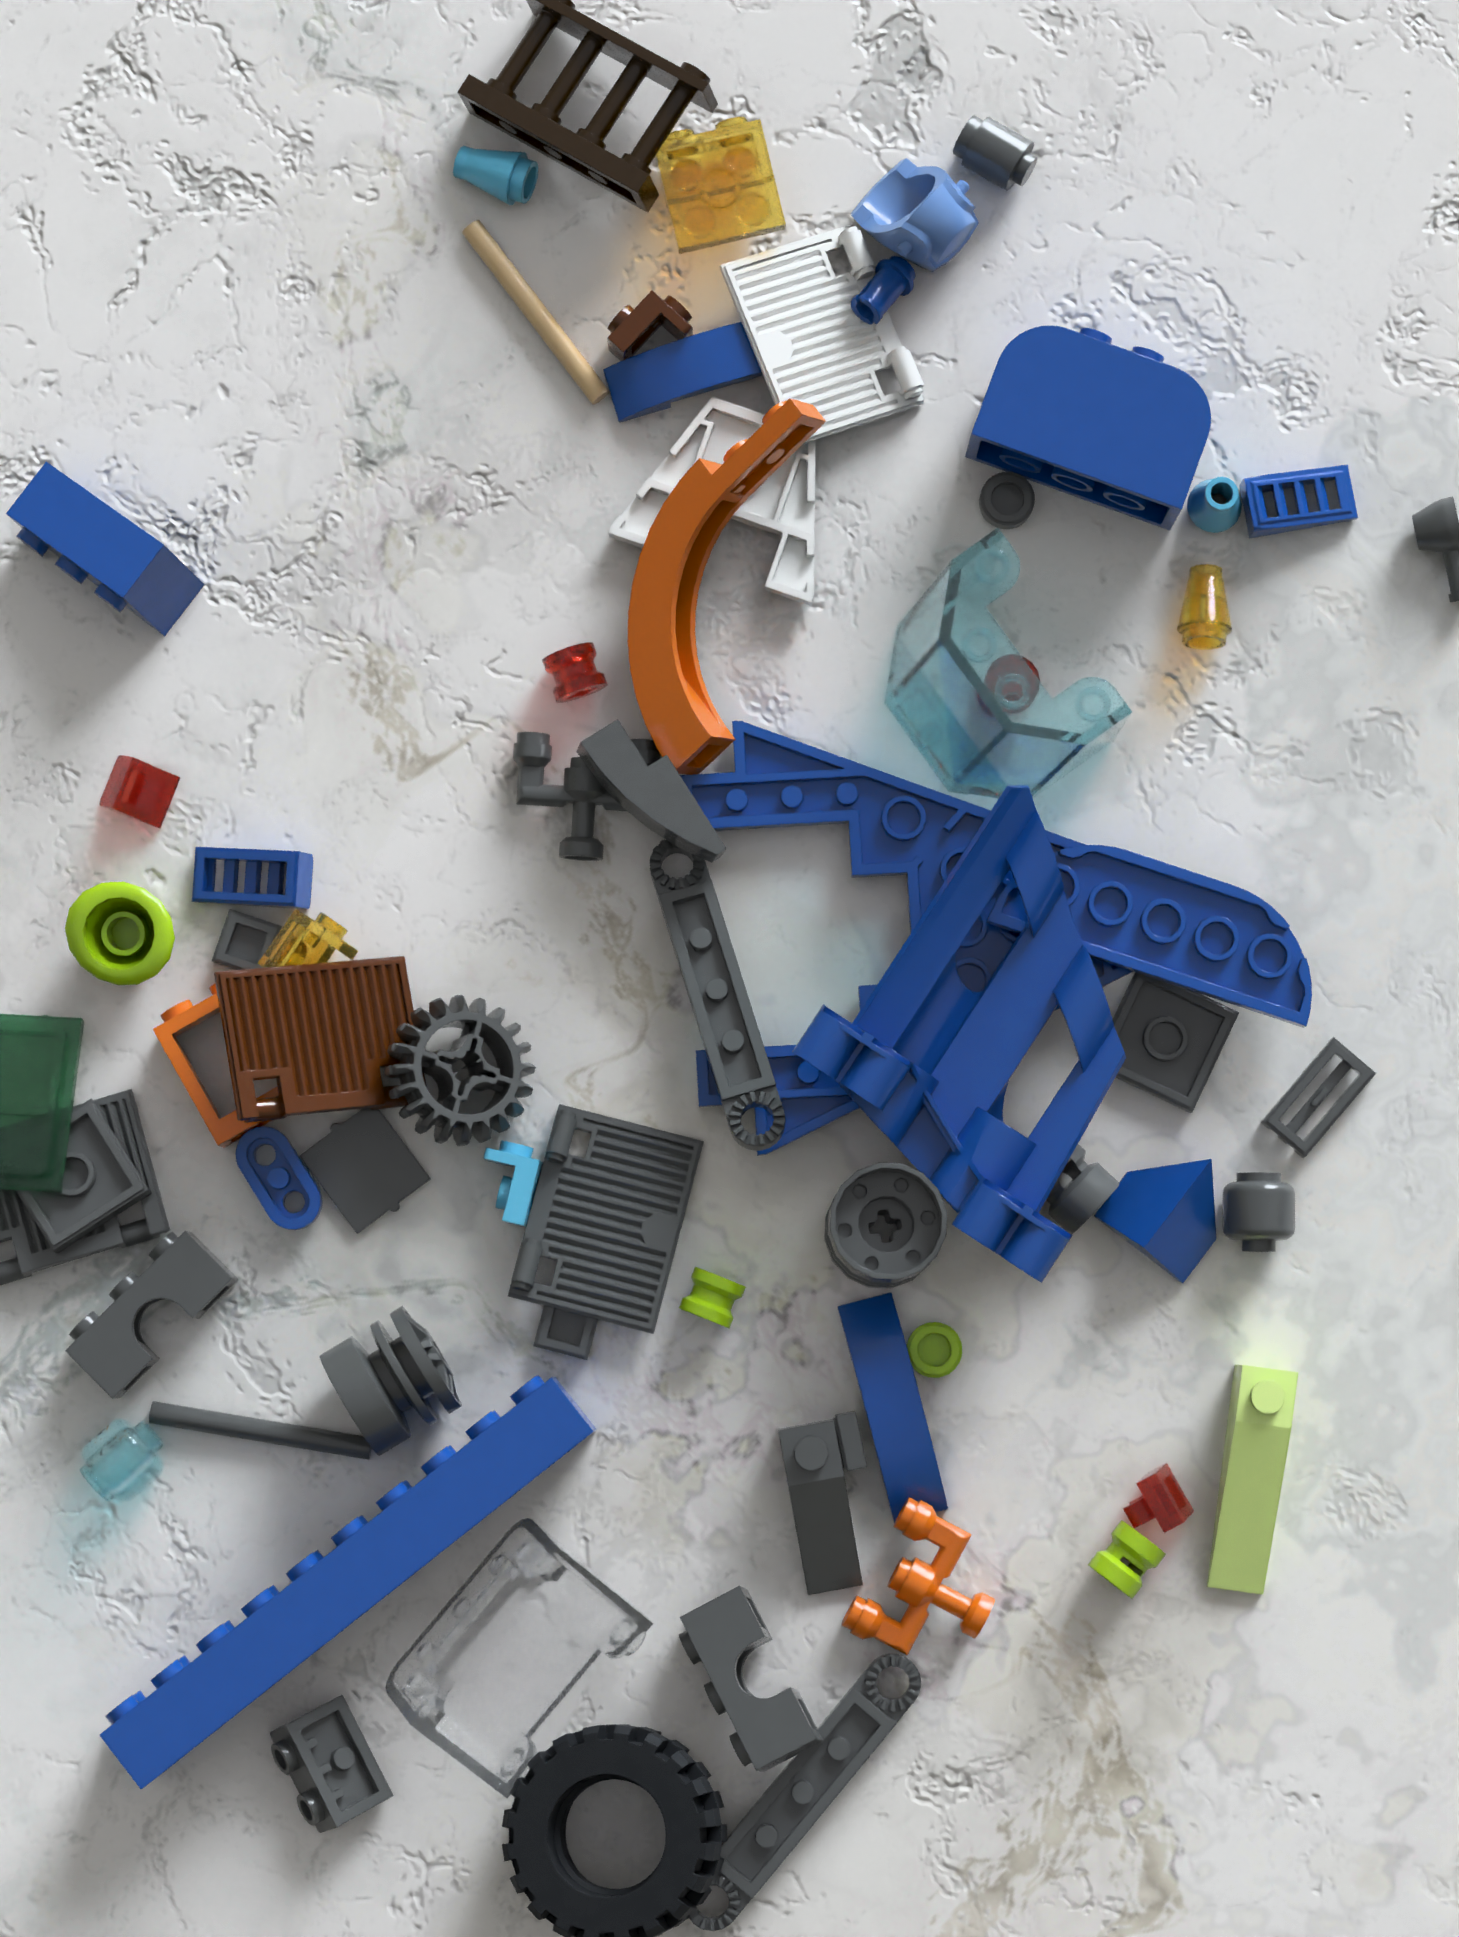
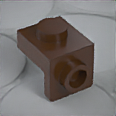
[607,290,693,361]

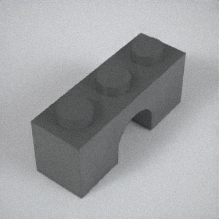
[65,1231,238,1399]
[679,1586,823,1772]

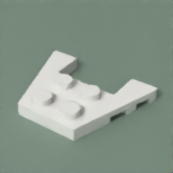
[609,396,816,606]

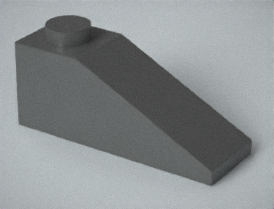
[778,1419,863,1595]

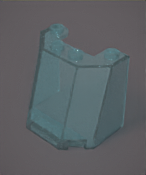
[884,528,1132,799]

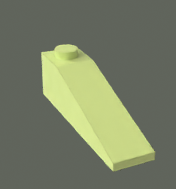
[1207,1365,1298,1595]

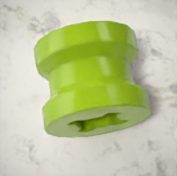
[679,1267,746,1329]

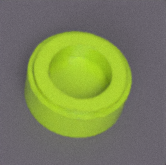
[906,1322,962,1378]

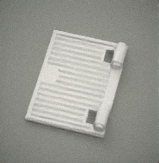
[719,225,924,444]

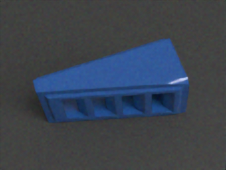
[1239,465,1358,539]
[192,847,313,909]

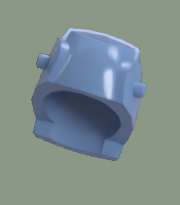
[851,158,979,272]

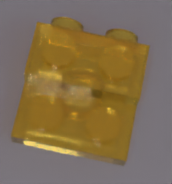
[654,117,786,254]

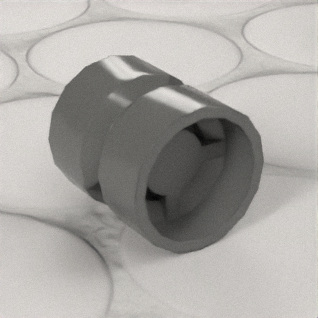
[1046,1144,1120,1234]

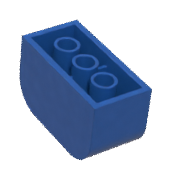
[965,326,1211,531]

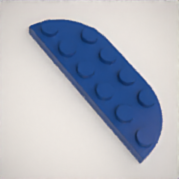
[986,845,1312,1028]

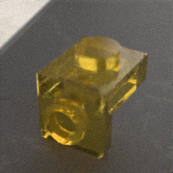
[258,908,359,968]

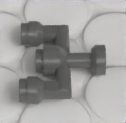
[513,732,662,861]

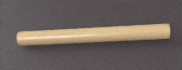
[462,220,610,405]

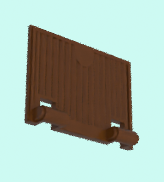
[214,956,427,1123]

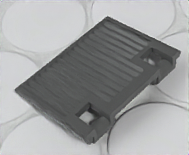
[0,1089,170,1285]
[508,1104,704,1334]

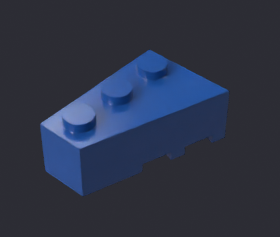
[6,462,205,636]

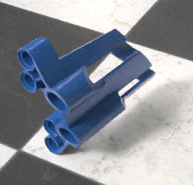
[792,785,1126,1283]

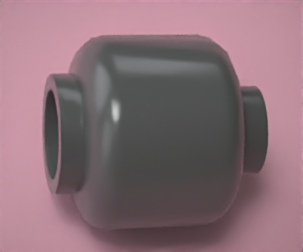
[1222,1172,1295,1252]

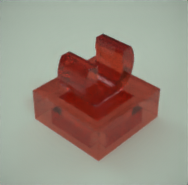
[1123,1463,1194,1533]

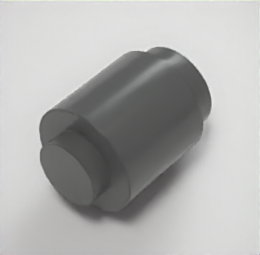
[953,115,1038,191]

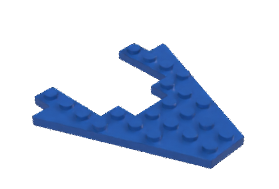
[680,721,1133,1156]

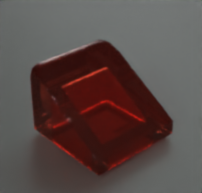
[99,755,180,828]

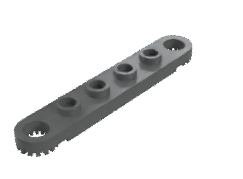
[650,839,785,1151]
[689,1654,921,1931]

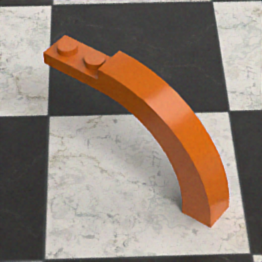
[627,398,826,775]

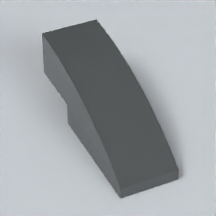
[576,719,726,863]

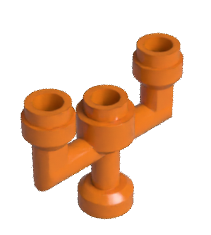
[841,1497,995,1656]

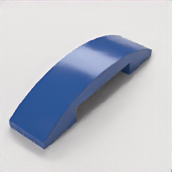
[603,322,763,423]
[837,1292,948,1523]

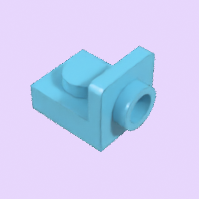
[483,1140,543,1227]

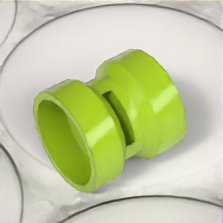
[1088,1520,1166,1599]

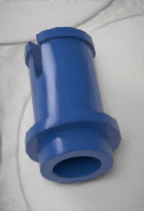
[851,256,916,325]

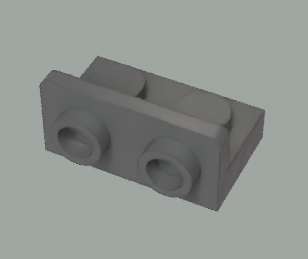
[270,1695,394,1833]

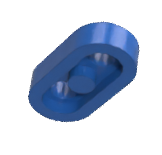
[236,1126,322,1230]

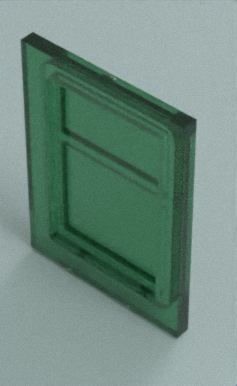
[0,1014,84,1193]

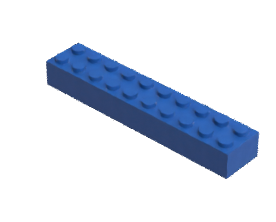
[99,1375,597,1789]

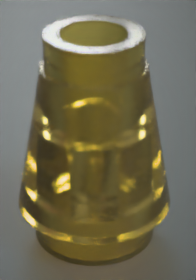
[1177,564,1232,650]

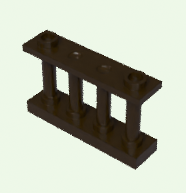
[457,0,718,213]

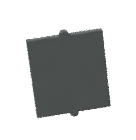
[300,1108,431,1234]

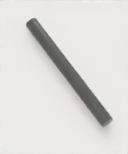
[149,1401,372,1460]

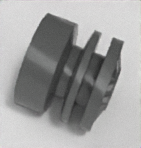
[824,1162,947,1289]
[319,1306,462,1456]

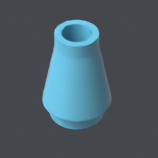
[453,146,538,205]
[1187,477,1242,533]

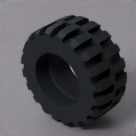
[502,1724,727,1937]

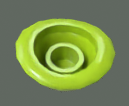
[65,882,175,985]

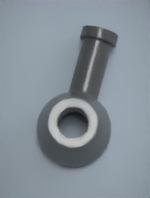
[1412,496,1459,602]

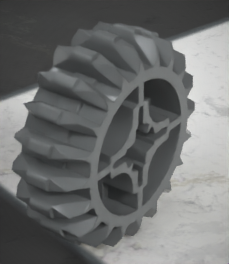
[384,995,536,1146]

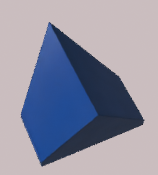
[1094,1159,1216,1283]

